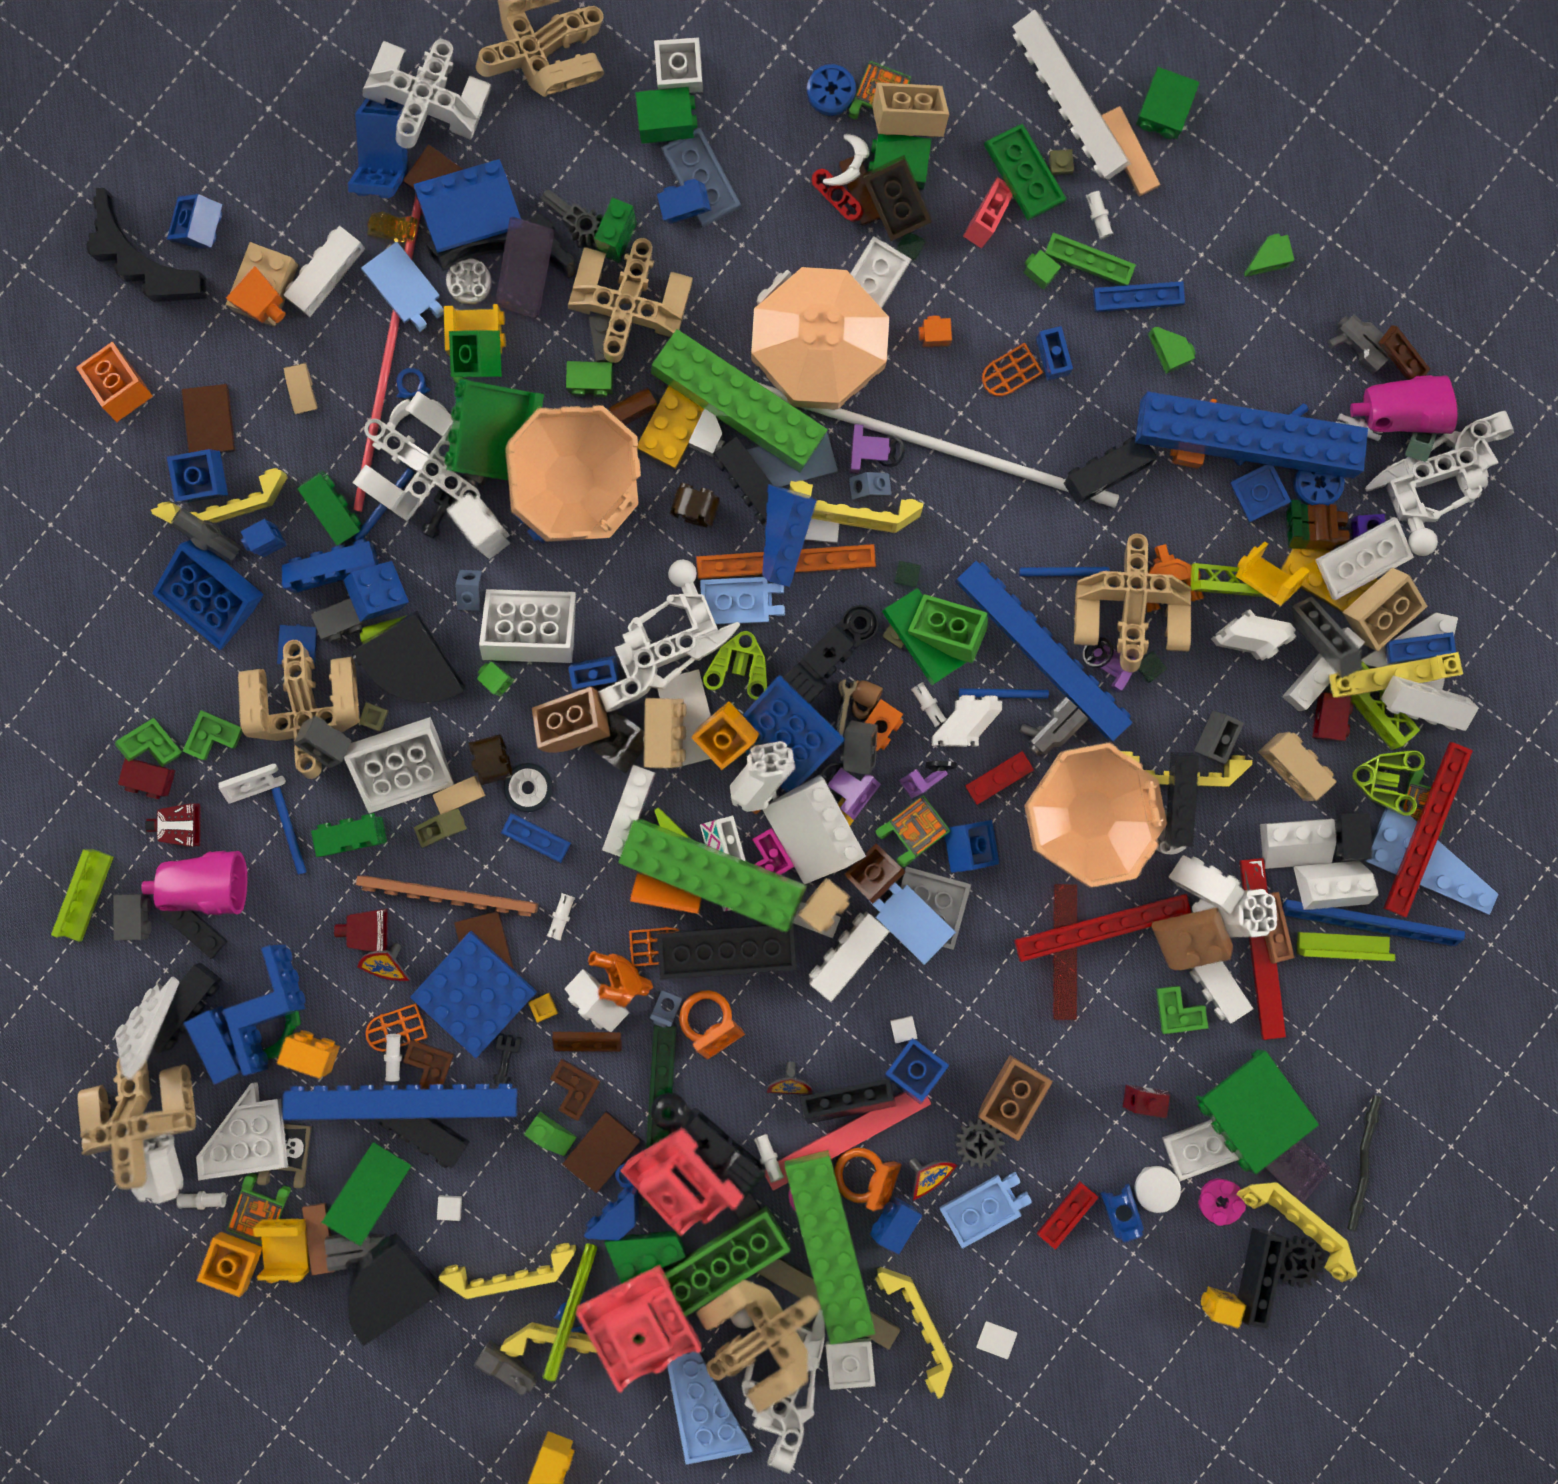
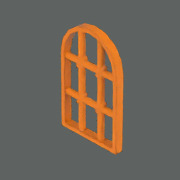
[982,343,1043,396]
[629,927,681,967]
[365,1003,428,1052]

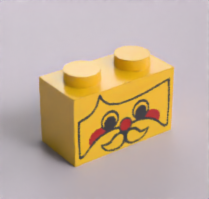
[1201,1286,1245,1328]

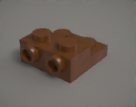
[844,843,905,904]

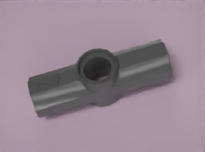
[170,508,241,562]

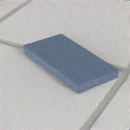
[661,127,741,227]
[747,432,838,488]

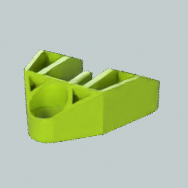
[703,631,767,700]
[1352,751,1425,816]

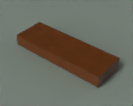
[839,157,881,226]
[1378,325,1430,380]
[552,1032,622,1052]

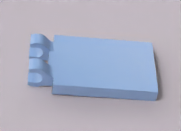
[361,241,444,332]
[700,577,785,625]
[869,883,956,965]
[940,1172,1032,1249]

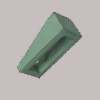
[1405,432,1437,462]

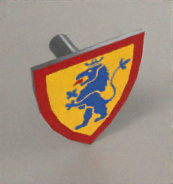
[357,943,410,981]
[767,1062,812,1095]
[909,1158,958,1201]

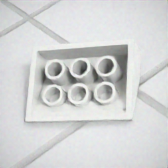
[479,589,576,663]
[344,717,454,813]
[762,775,866,884]

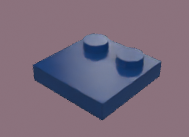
[1230,464,1291,523]

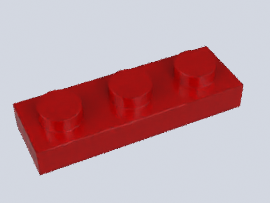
[965,751,1034,805]
[1037,1181,1099,1250]

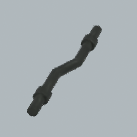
[1347,1095,1382,1232]

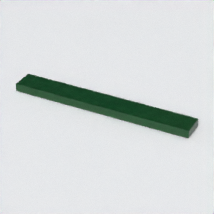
[642,1024,677,1207]

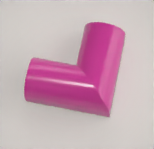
[752,828,795,875]

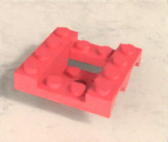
[620,1128,743,1237]
[576,1265,701,1393]

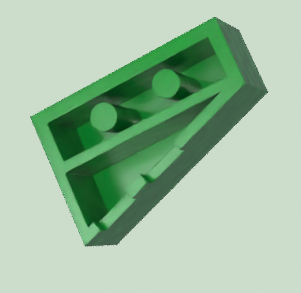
[298,470,362,546]
[311,813,388,857]
[604,1231,686,1284]

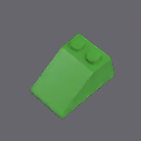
[908,594,988,663]

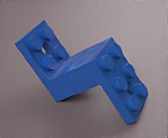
[348,98,408,198]
[223,945,306,1076]

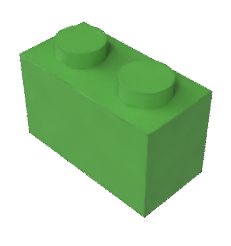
[566,361,614,397]

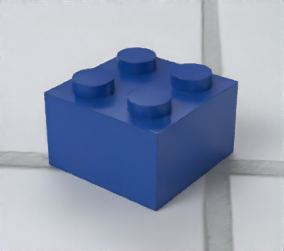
[167,449,228,503]
[343,561,409,622]
[884,1038,949,1105]

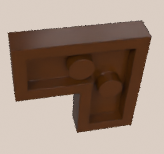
[403,1040,454,1089]
[550,1059,601,1121]

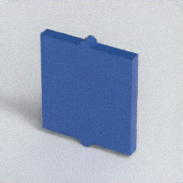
[277,624,317,665]

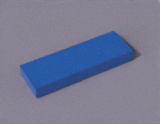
[1385,632,1456,664]
[501,813,571,863]

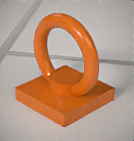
[679,990,745,1059]
[834,1148,902,1211]

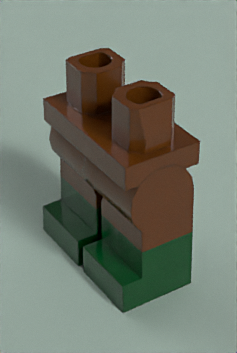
[1286,500,1350,551]

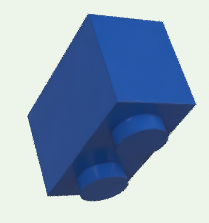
[657,179,711,224]
[1036,326,1073,381]
[240,519,287,558]
[568,656,619,689]
[869,1196,923,1254]

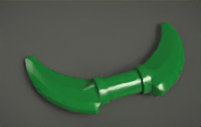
[263,1012,300,1059]

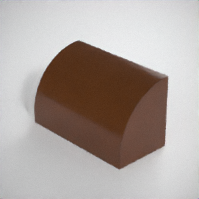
[608,387,657,425]

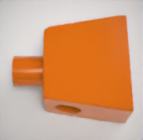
[226,266,285,323]

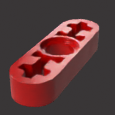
[812,169,864,222]

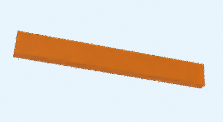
[696,544,876,580]

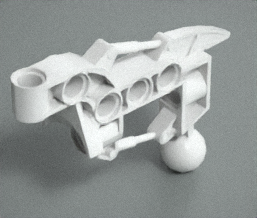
[1365,411,1514,556]
[598,559,740,712]
[730,1308,825,1474]

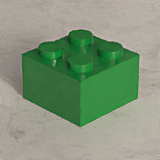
[449,330,502,377]

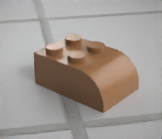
[532,686,610,753]
[1152,907,1233,970]
[978,1055,1053,1141]

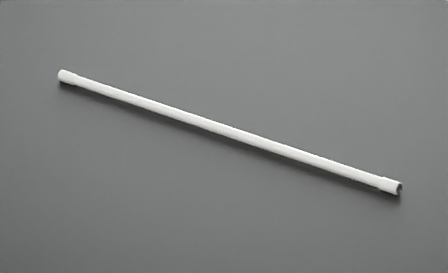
[757,382,1119,508]

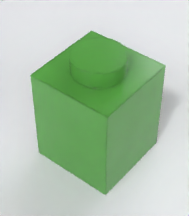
[1024,250,1061,290]

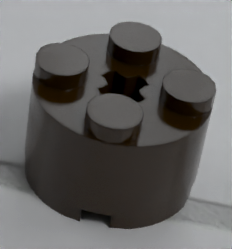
[669,483,720,528]
[469,734,513,785]

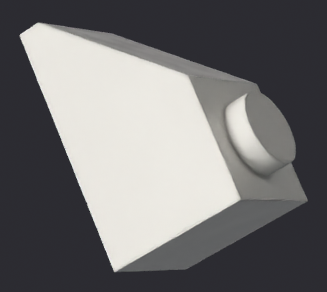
[689,409,725,458]

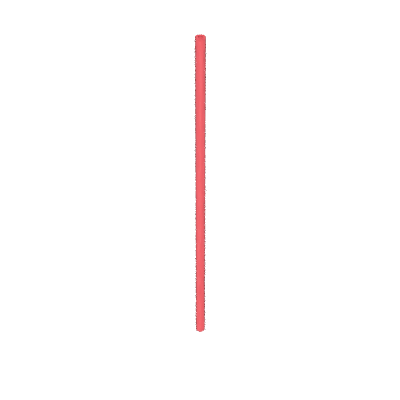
[353,196,422,512]

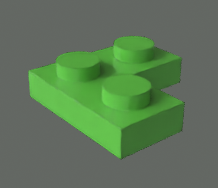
[183,710,243,760]
[115,718,182,767]
[1156,986,1208,1034]

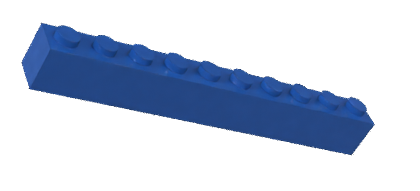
[955,561,1133,742]
[283,1084,518,1120]

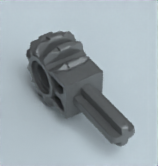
[541,190,603,247]

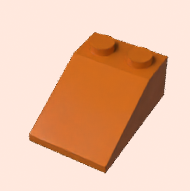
[76,341,153,422]

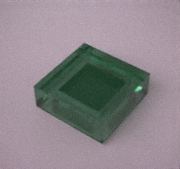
[896,232,926,262]
[894,561,921,588]
[1138,651,1167,683]

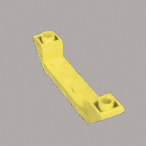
[151,468,287,523]
[789,481,924,533]
[1329,652,1463,698]
[1121,751,1252,787]
[1236,1182,1357,1282]
[439,1243,576,1299]
[875,1267,953,1399]
[501,1322,597,1357]

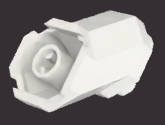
[1211,609,1296,661]
[932,695,1002,747]
[730,741,795,812]
[1192,890,1277,937]
[125,1125,183,1204]

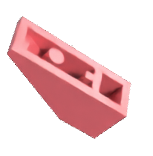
[963,177,1013,248]

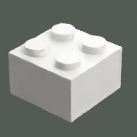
[654,38,703,93]

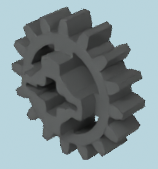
[955,1118,1005,1169]

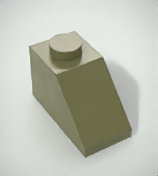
[414,808,467,848]

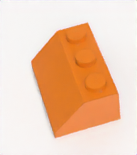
[630,872,702,914]

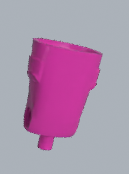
[1350,375,1457,434]
[142,851,247,915]

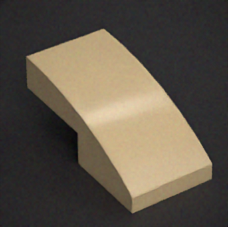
[284,363,318,414]
[432,776,485,814]

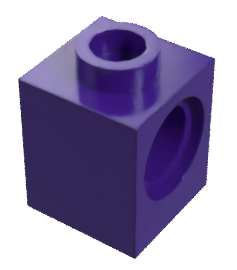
[1351,514,1387,540]

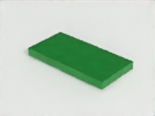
[984,123,1067,221]
[882,588,967,685]
[321,1142,412,1246]

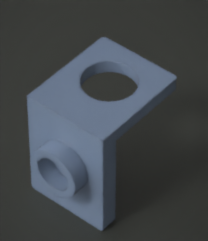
[849,472,891,500]
[455,570,482,611]
[650,990,682,1028]

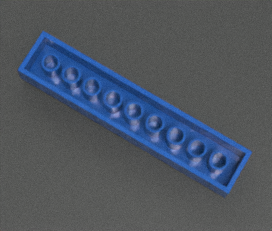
[1135,392,1368,479]

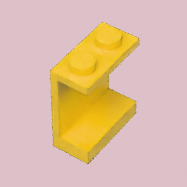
[444,304,506,356]
[1235,542,1310,606]
[253,1219,310,1283]

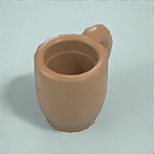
[850,680,883,720]

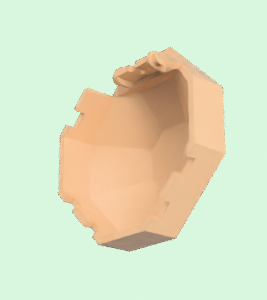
[751,267,889,410]
[506,406,641,542]
[1024,743,1167,887]

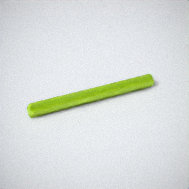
[543,1243,597,1381]

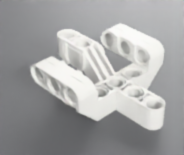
[363,39,491,148]
[353,391,480,521]

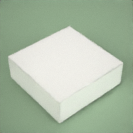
[890,1016,917,1043]
[437,1195,462,1221]

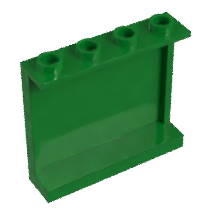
[445,379,544,480]
[1195,1049,1319,1174]

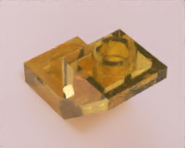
[367,211,418,242]

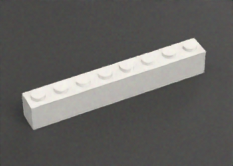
[1012,10,1131,180]

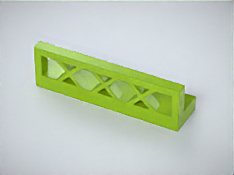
[1191,563,1267,598]
[1351,661,1420,750]
[51,849,114,941]
[1297,932,1395,961]

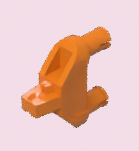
[1137,544,1204,613]
[588,951,653,1008]

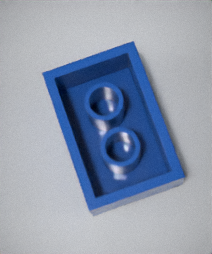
[184,1006,241,1085]

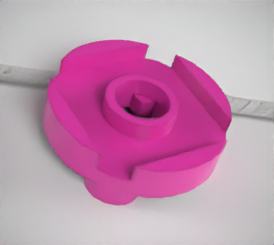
[1198,1178,1246,1226]

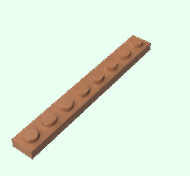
[356,875,539,916]

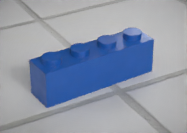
[762,484,817,587]
[282,539,379,593]

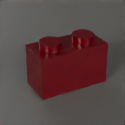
[1312,693,1353,742]
[118,758,176,799]

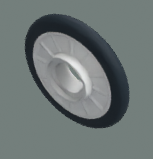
[504,763,553,812]

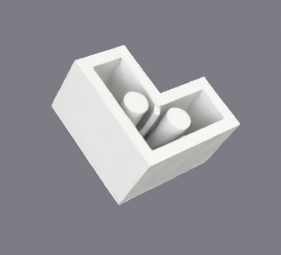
[565,969,629,1032]

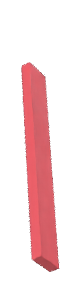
[764,1092,931,1191]

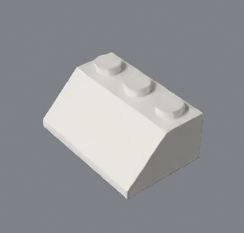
[1260,819,1336,869]
[1294,861,1378,910]

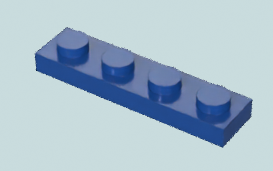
[1093,281,1185,312]

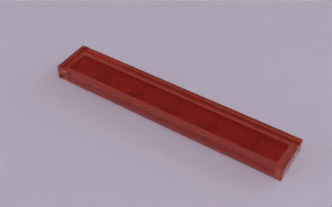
[1053,884,1077,1020]

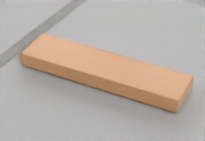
[1101,106,1160,196]

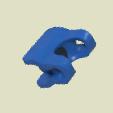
[1100,1184,1144,1242]

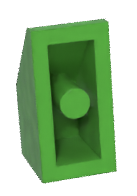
[1244,234,1294,277]
[1148,326,1195,374]
[477,661,515,697]
[524,1112,577,1156]

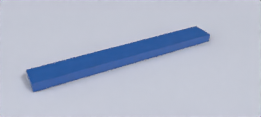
[1282,900,1465,946]

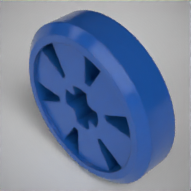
[807,64,856,116]
[1293,470,1345,506]

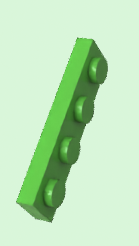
[1045,233,1136,286]

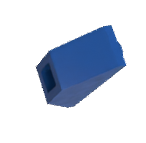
[584,1185,639,1241]

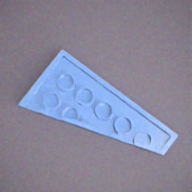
[1365,806,1498,915]
[663,1331,753,1465]

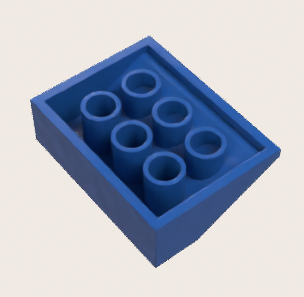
[413,159,523,253]
[152,540,264,650]

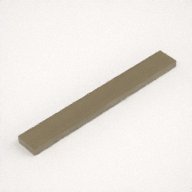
[756,1258,900,1350]

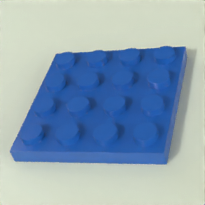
[743,675,845,793]
[410,931,537,1058]

